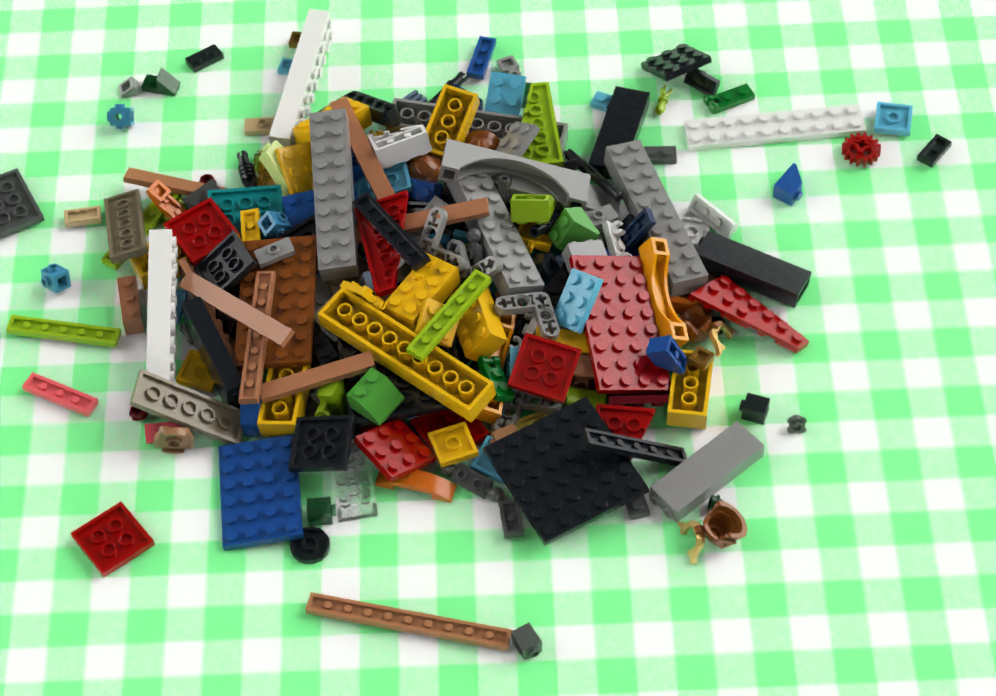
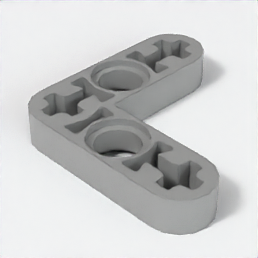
[418,207,467,273]
[446,239,503,288]
[494,292,560,341]
[494,390,563,431]

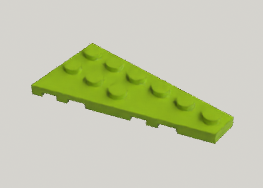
[521,82,564,167]

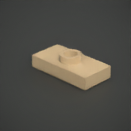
[244,117,275,136]
[64,205,102,228]

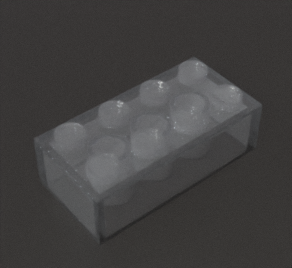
[330,439,378,523]

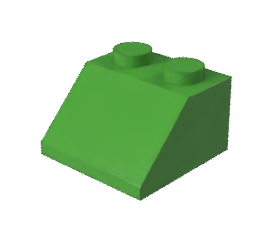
[547,207,600,251]
[346,367,405,426]

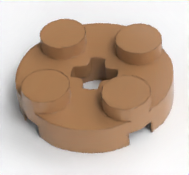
[154,426,194,454]

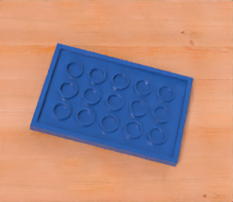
[218,434,304,551]

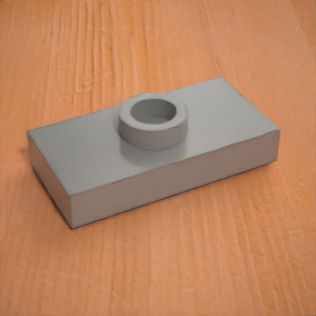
[586,204,619,229]
[254,237,296,268]

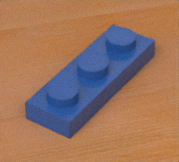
[466,36,497,80]

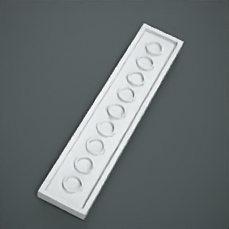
[683,104,866,151]

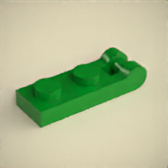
[703,83,755,114]
[478,356,515,402]

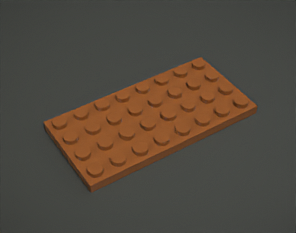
[234,235,318,371]

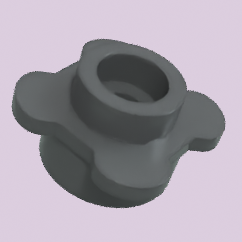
[787,415,807,433]

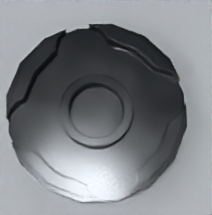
[290,526,330,564]

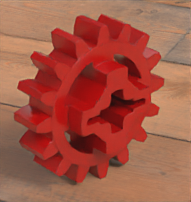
[841,132,881,167]

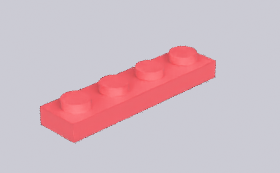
[22,372,99,417]

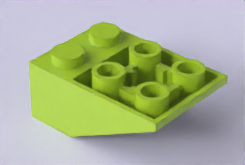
[510,194,557,224]

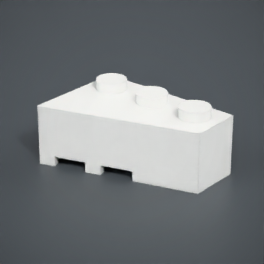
[367,124,433,169]

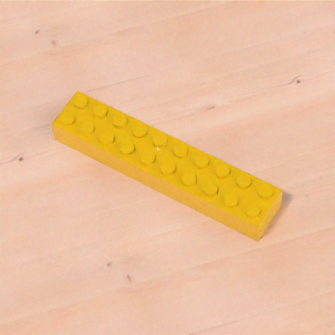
[318,287,496,423]

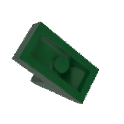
[141,68,180,96]

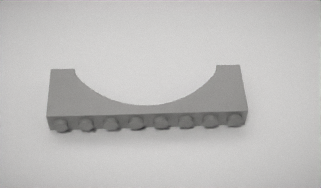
[438,139,591,210]

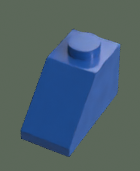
[773,162,803,206]
[409,178,443,202]
[646,335,688,374]
[240,396,262,437]

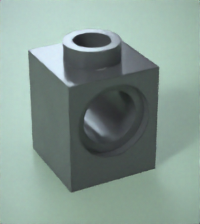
[511,622,542,661]

